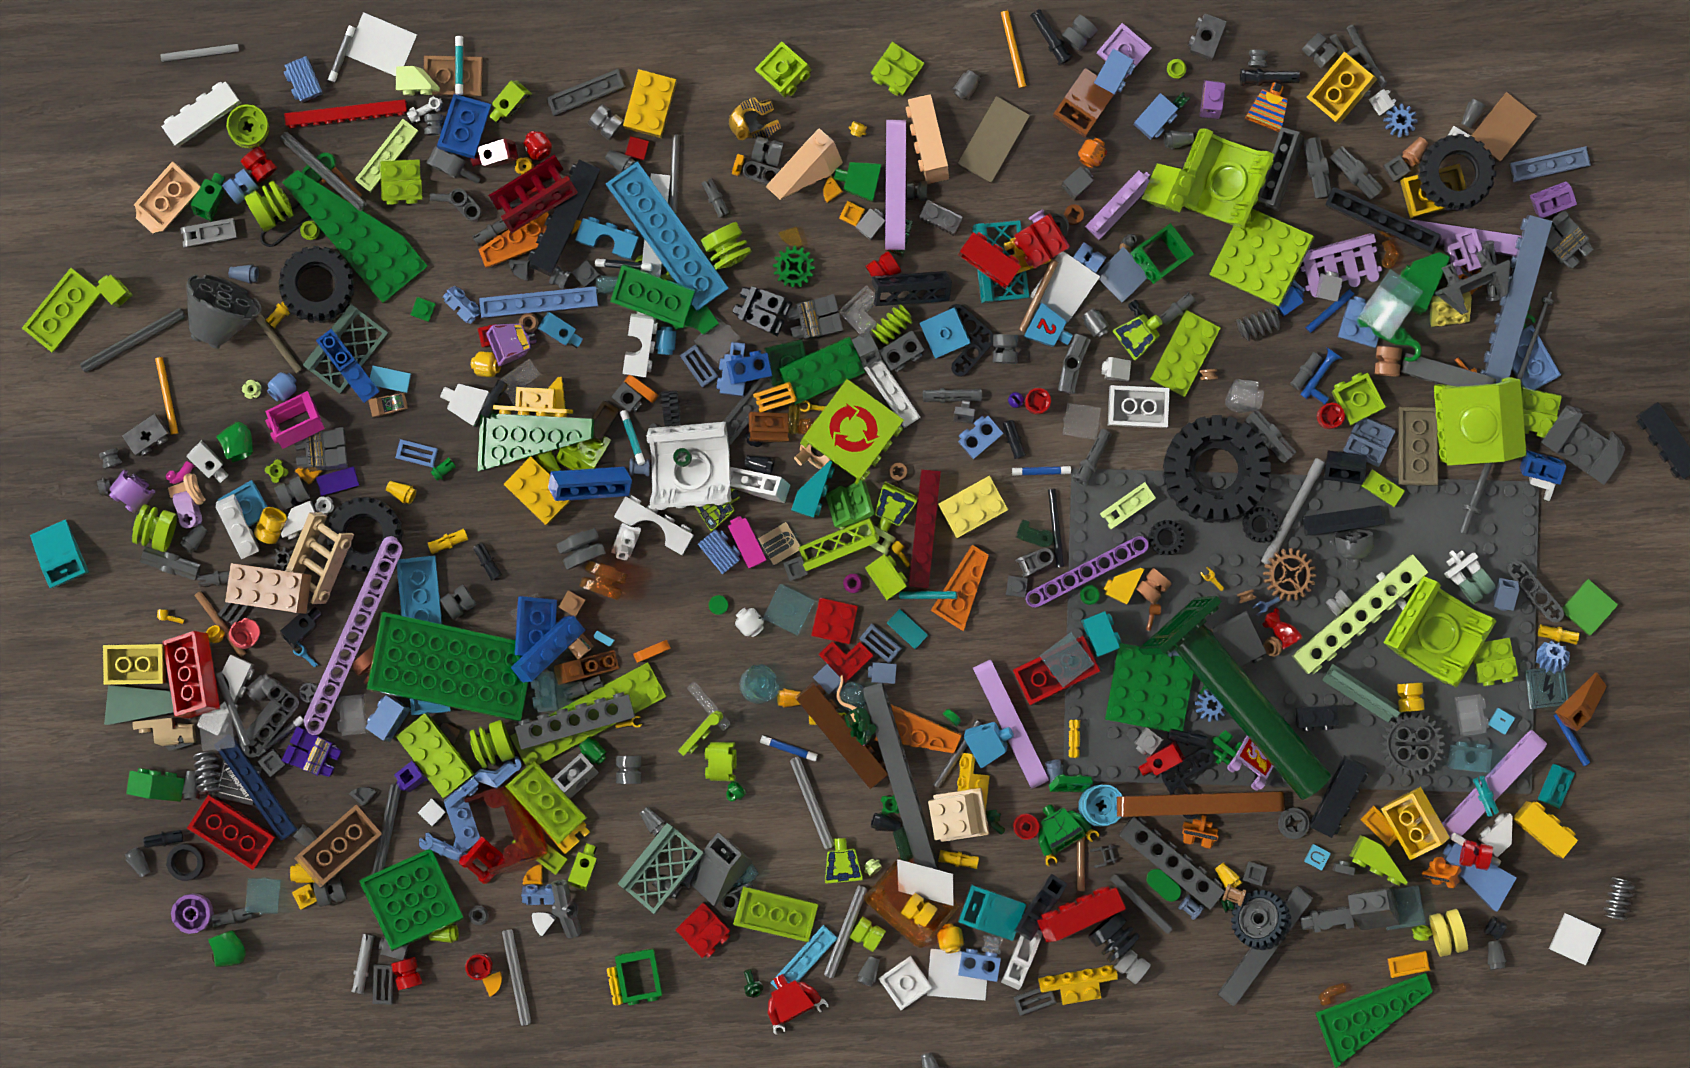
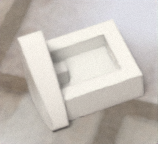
[1529,477,1556,501]
[532,912,556,936]

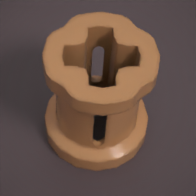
[1222,884,1246,907]

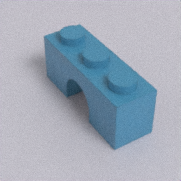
[575,216,639,261]

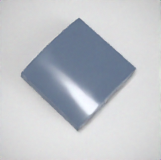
[1096,247,1147,302]
[1343,417,1396,467]

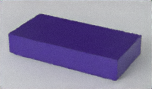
[316,467,360,496]

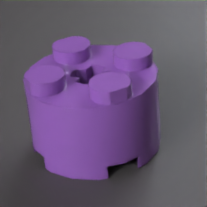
[109,470,155,513]
[171,893,214,934]

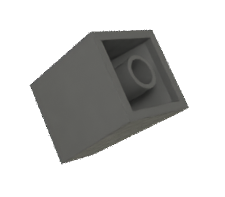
[1209,611,1266,670]
[1348,886,1400,930]

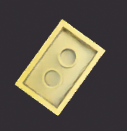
[938,476,1008,539]
[103,644,166,685]

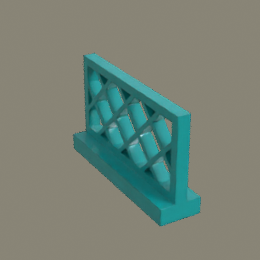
[972,220,1029,303]

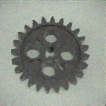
[1380,712,1445,776]

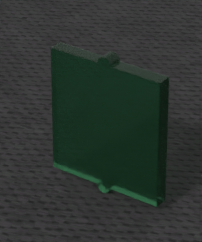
[893,826,913,862]

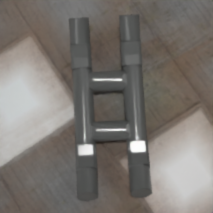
[1330,25,1387,97]

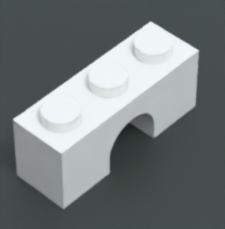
[623,313,658,377]
[216,494,259,559]

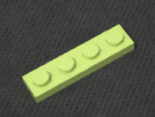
[355,119,419,192]

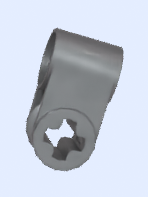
[1015,548,1054,577]

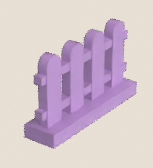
[1085,171,1150,240]
[1300,233,1382,297]

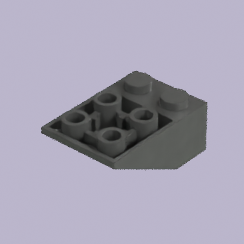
[690,833,753,907]

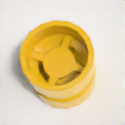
[254,507,287,544]
[1397,683,1424,712]
[901,892,937,929]

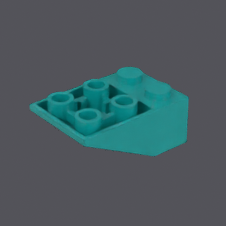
[791,461,835,519]
[30,519,90,589]
[958,884,1026,941]

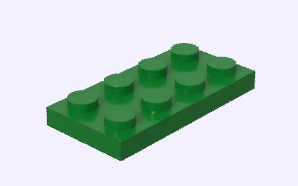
[610,264,696,328]
[779,336,865,405]

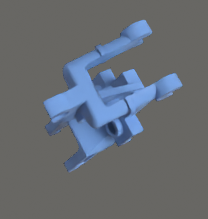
[419,756,521,861]

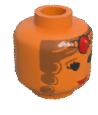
[1078,138,1107,168]

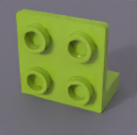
[556,436,611,470]

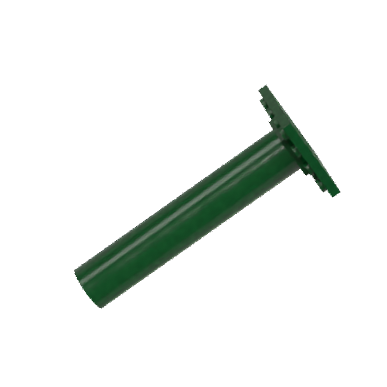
[1138,596,1331,800]

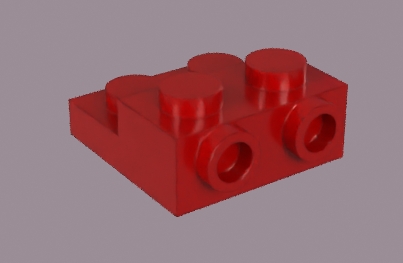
[1014,213,1070,269]
[675,902,730,958]

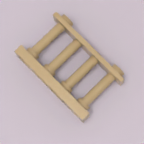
[286,512,354,604]

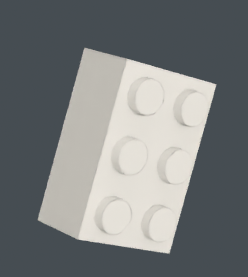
[1108,385,1170,428]

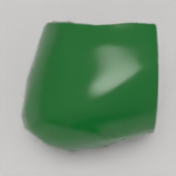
[216,421,253,463]
[208,930,246,967]

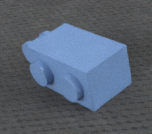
[717,342,745,397]

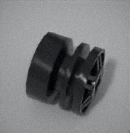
[1088,912,1140,963]

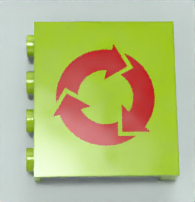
[800,379,904,485]

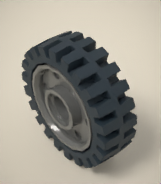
[1231,890,1291,950]

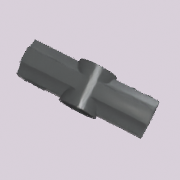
[1244,409,1296,464]

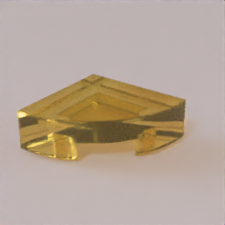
[778,227,803,247]

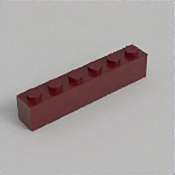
[909,469,941,588]

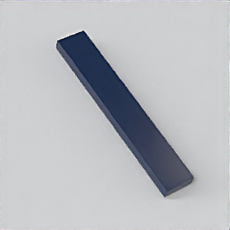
[214,734,298,841]

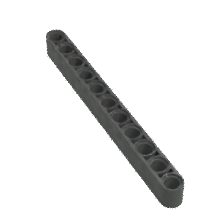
[863,683,941,871]

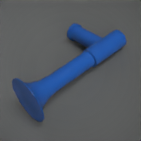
[1300,347,1343,405]

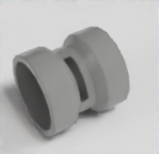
[1325,590,1353,617]

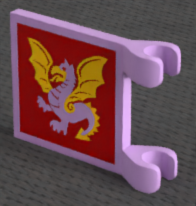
[1227,736,1273,791]

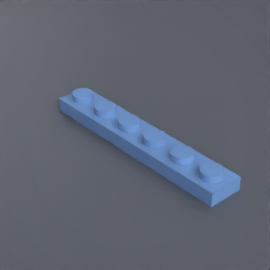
[479,286,598,318]

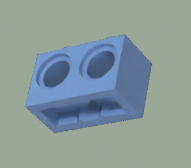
[958,416,1003,459]
[958,948,1001,982]

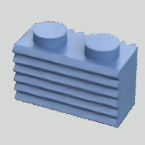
[284,56,323,103]
[698,529,741,575]

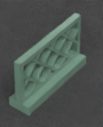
[303,303,388,394]
[1322,664,1400,723]
[618,823,705,914]

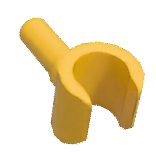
[800,400,826,412]
[891,541,911,567]
[1200,566,1224,591]
[157,609,184,624]
[615,716,642,728]

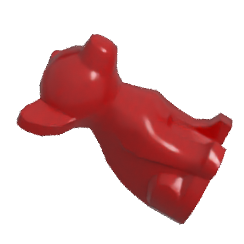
[1262,608,1303,649]

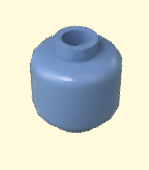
[267,372,297,401]

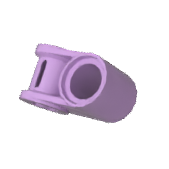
[173,491,202,528]

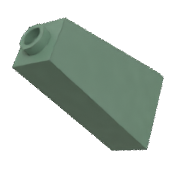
[104,685,174,725]

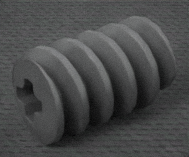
[1236,306,1280,341]
[193,752,222,794]
[1604,877,1635,920]

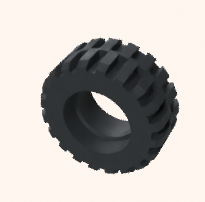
[1418,134,1496,211]
[279,246,354,323]
[326,497,403,572]

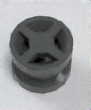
[1248,50,1268,68]
[549,266,571,290]
[99,448,122,469]
[299,683,318,703]

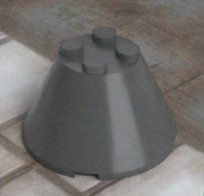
[186,274,261,349]

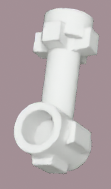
[407,96,443,123]

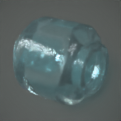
[840,682,866,712]

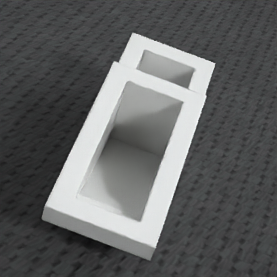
[1001,930,1043,990]

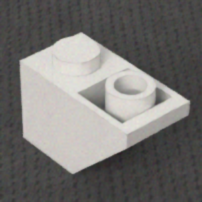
[1102,357,1131,381]
[281,501,316,540]
[1478,813,1513,857]

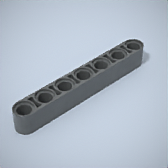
[1217,886,1313,1006]

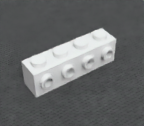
[161,82,241,148]

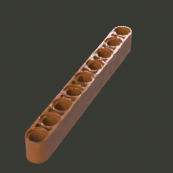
[1116,791,1285,817]

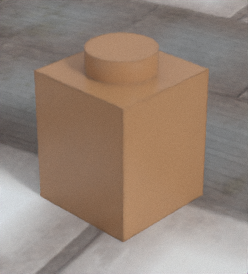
[559,590,586,617]

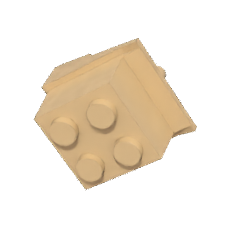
[928,788,989,842]

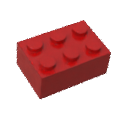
[958,232,1021,289]

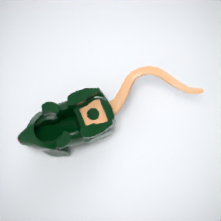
[837,675,876,746]

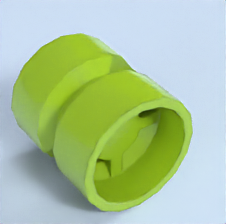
[849,916,886,952]

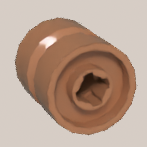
[1374,346,1402,377]
[1136,568,1172,605]

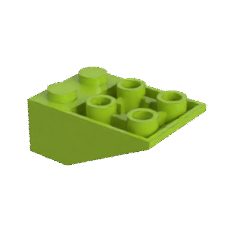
[865,554,907,600]
[1349,835,1408,886]

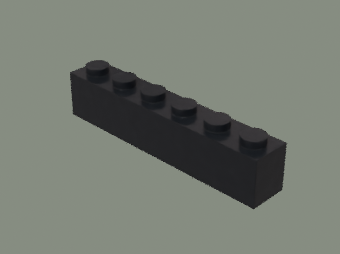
[528,159,600,277]
[1325,187,1442,254]

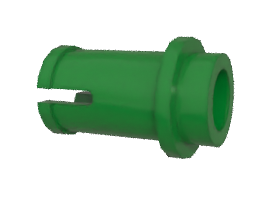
[430,457,456,481]

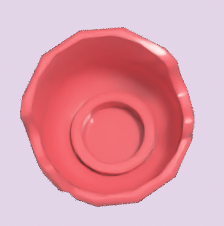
[229,618,261,649]

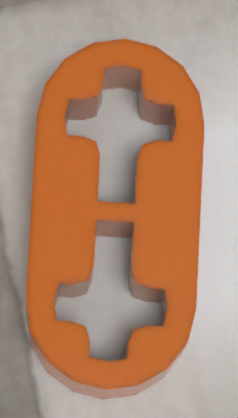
[624,375,659,403]
[633,640,671,663]

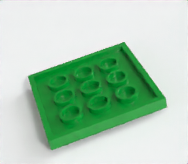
[1105,643,1193,731]
[359,849,464,952]

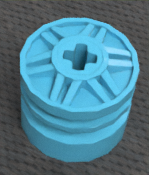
[1078,785,1122,826]

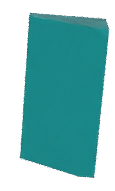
[887,609,928,649]
[1538,764,1575,809]

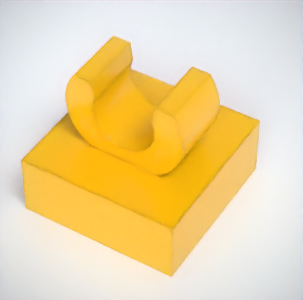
[292,883,317,910]

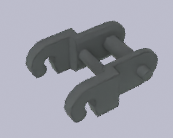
[1090,844,1118,868]

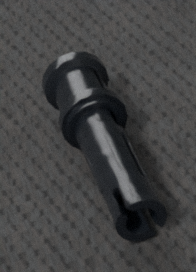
[1030,9,1073,66]
[1240,68,1300,86]

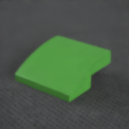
[826,480,875,528]
[1562,579,1618,636]

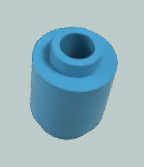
[656,327,676,355]

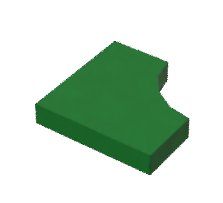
[672,305,720,335]

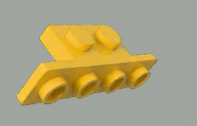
[493,387,573,417]
[957,753,990,810]
[1038,965,1118,1005]

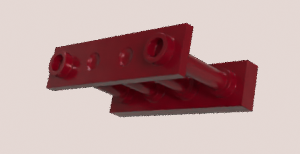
[488,155,578,234]

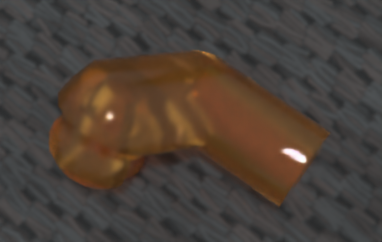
[1382,239,1398,268]

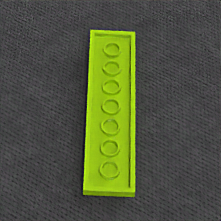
[510,662,667,767]

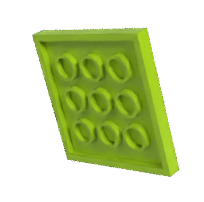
[1209,209,1314,307]

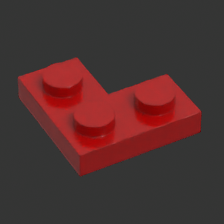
[818,641,874,683]

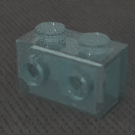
[531,671,559,712]

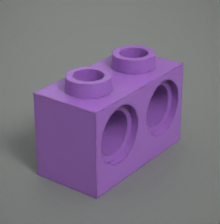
[1530,181,1577,218]

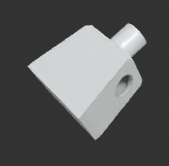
[440,384,490,426]
[186,440,229,483]

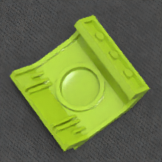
[1182,129,1274,229]
[1434,377,1526,466]
[1383,576,1496,688]

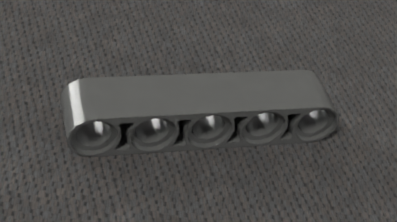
[1400,353,1497,387]

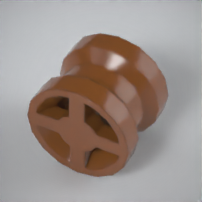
[1064,204,1084,225]

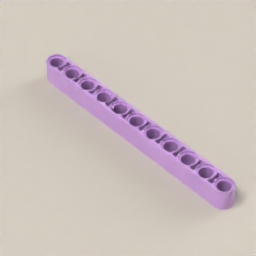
[303,536,402,735]

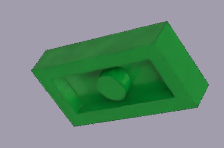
[1049,774,1093,792]

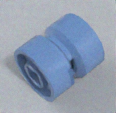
[222,168,259,205]
[1073,242,1106,273]

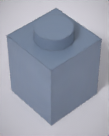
[1493,578,1519,611]
[868,662,896,684]
[813,664,843,694]

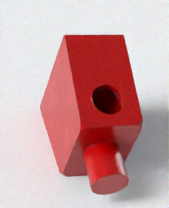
[1139,741,1185,777]

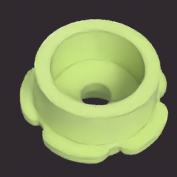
[242,380,261,399]
[864,859,882,877]

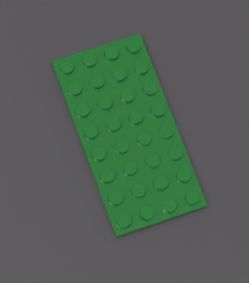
[367,612,528,721]

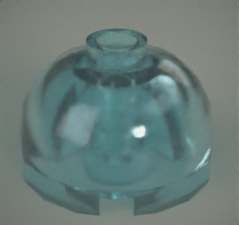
[739,664,779,704]

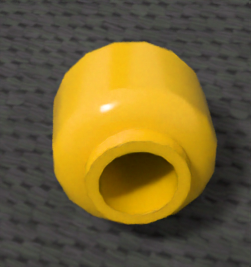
[471,351,501,378]
[937,923,964,954]

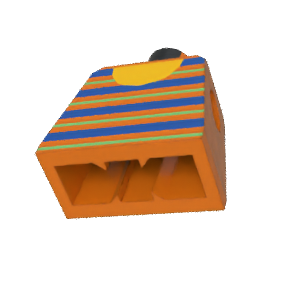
[1245,82,1288,132]

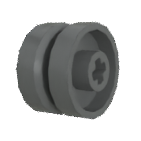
[556,528,606,570]

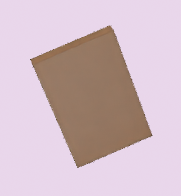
[424,56,483,97]
[1471,92,1537,162]

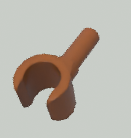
[1146,604,1161,631]

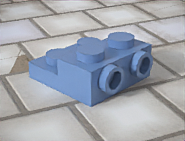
[1338,297,1379,348]

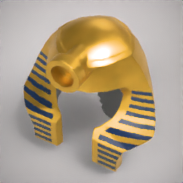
[729,98,781,140]

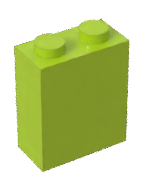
[1141,163,1195,213]

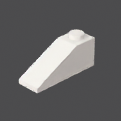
[730,467,790,503]

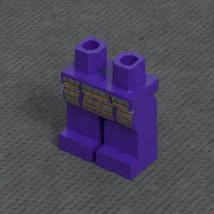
[281,726,342,777]

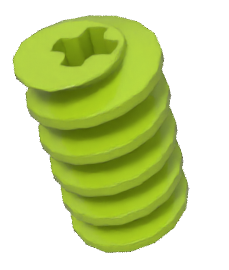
[870,305,913,345]

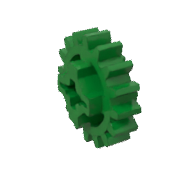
[773,246,815,288]

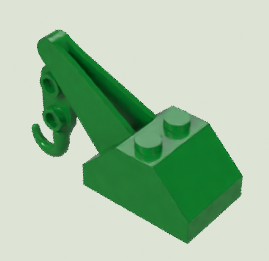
[1357,252,1450,362]

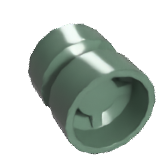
[1459,568,1496,605]

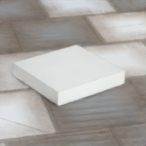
[1549,913,1601,965]
[878,956,933,1010]

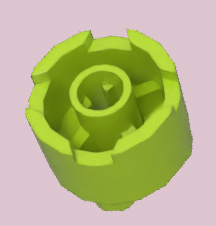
[705,742,737,781]

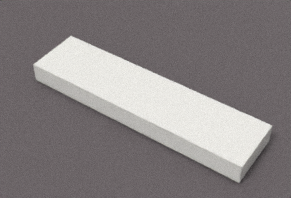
[861,359,921,428]

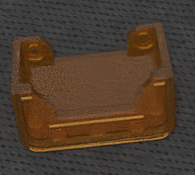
[864,855,959,948]

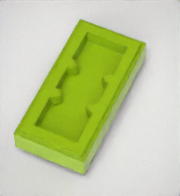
[1361,469,1405,507]

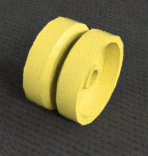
[1429,909,1468,957]

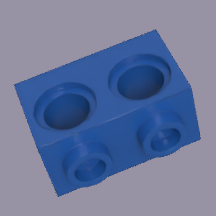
[726,350,772,385]
[1520,450,1566,485]

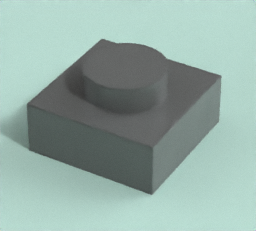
[1383,155,1410,182]
[572,260,600,288]
[783,556,808,581]
[1006,576,1028,598]
[258,749,286,777]
[1332,860,1355,876]
[1242,861,1267,886]

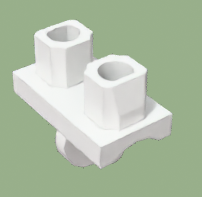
[611,523,641,560]
[1444,550,1481,585]

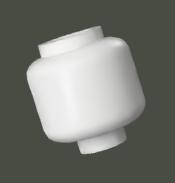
[735,608,764,637]

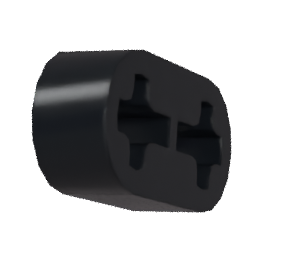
[680,850,700,888]

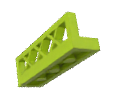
[798,518,879,571]

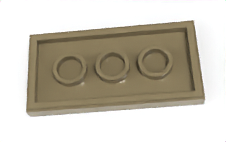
[958,96,1030,183]
[1398,407,1438,486]

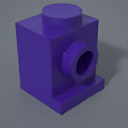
[394,761,428,792]

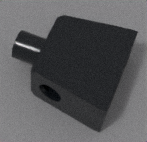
[280,607,323,649]

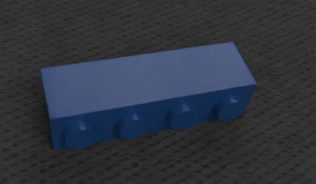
[548,467,632,501]
[511,615,585,682]

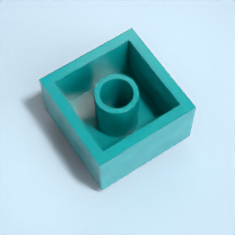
[1081,611,1121,657]

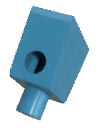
[964,722,1014,768]

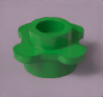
[881,795,899,815]

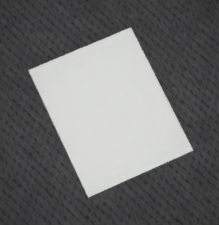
[346,12,417,76]
[1030,251,1100,322]
[897,859,954,906]
[927,949,988,1000]

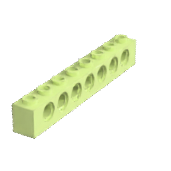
[1292,555,1428,674]

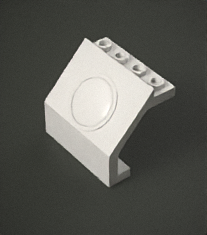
[646,422,731,510]

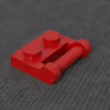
[459,836,508,884]

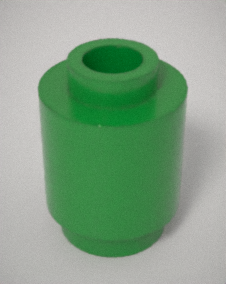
[579,736,607,766]

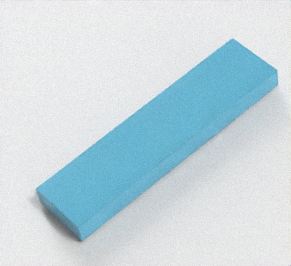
[771,925,838,989]

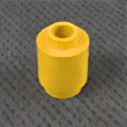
[290,863,315,883]

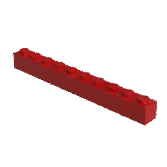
[284,99,408,129]

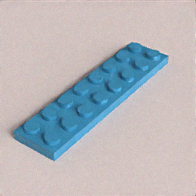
[606,161,728,311]
[397,556,451,715]

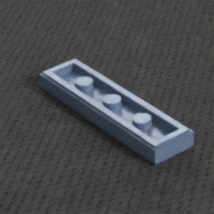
[1509,146,1591,183]

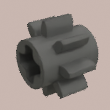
[271,547,293,571]

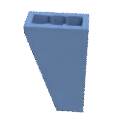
[1443,842,1516,912]

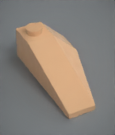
[766,128,843,200]

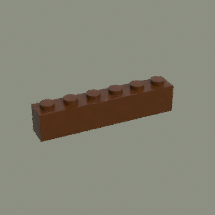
[795,682,888,789]

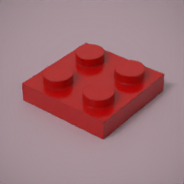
[811,598,858,644]

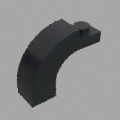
[1014,874,1068,941]

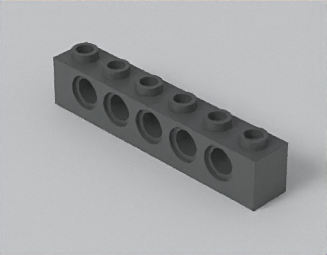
[515,692,636,749]
[1118,816,1225,909]

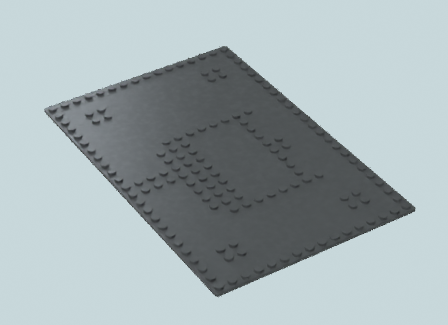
[1063,468,1539,794]

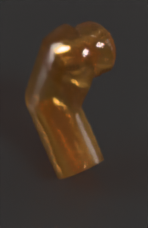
[1318,983,1346,1005]

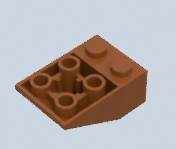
[1053,68,1114,138]

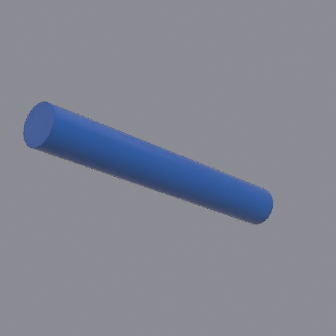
[1305,289,1354,333]
[1554,714,1590,766]

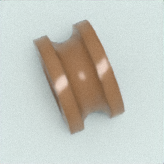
[1200,369,1218,381]
[890,463,907,481]
[1237,589,1256,603]

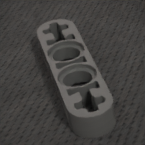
[1506,560,1564,622]

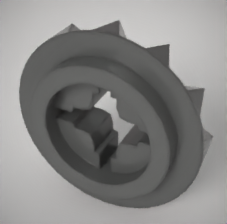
[1278,808,1309,839]

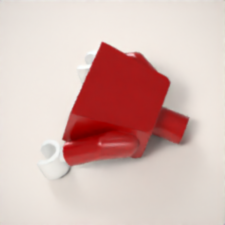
[768,974,828,1035]

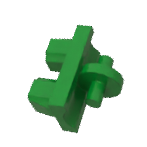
[1211,730,1242,765]

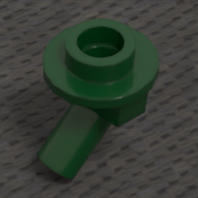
[986,809,1005,835]
[744,969,764,998]

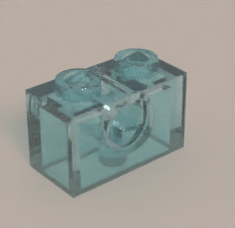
[1448,742,1492,773]

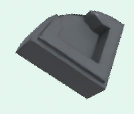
[509,260,529,281]
[349,787,377,807]

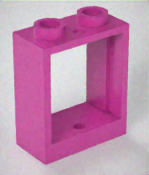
[265,391,325,449]
[728,516,767,569]

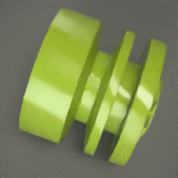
[226,104,269,149]
[245,180,294,232]
[701,222,752,270]
[132,504,177,552]
[470,719,515,769]

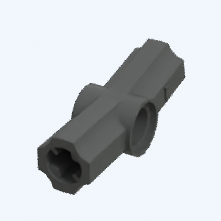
[1303,137,1331,198]
[1330,146,1383,200]
[1058,333,1091,394]
[140,547,201,580]
[551,879,582,939]

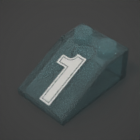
[1358,269,1424,340]

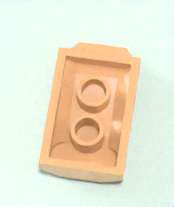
[134,162,200,233]

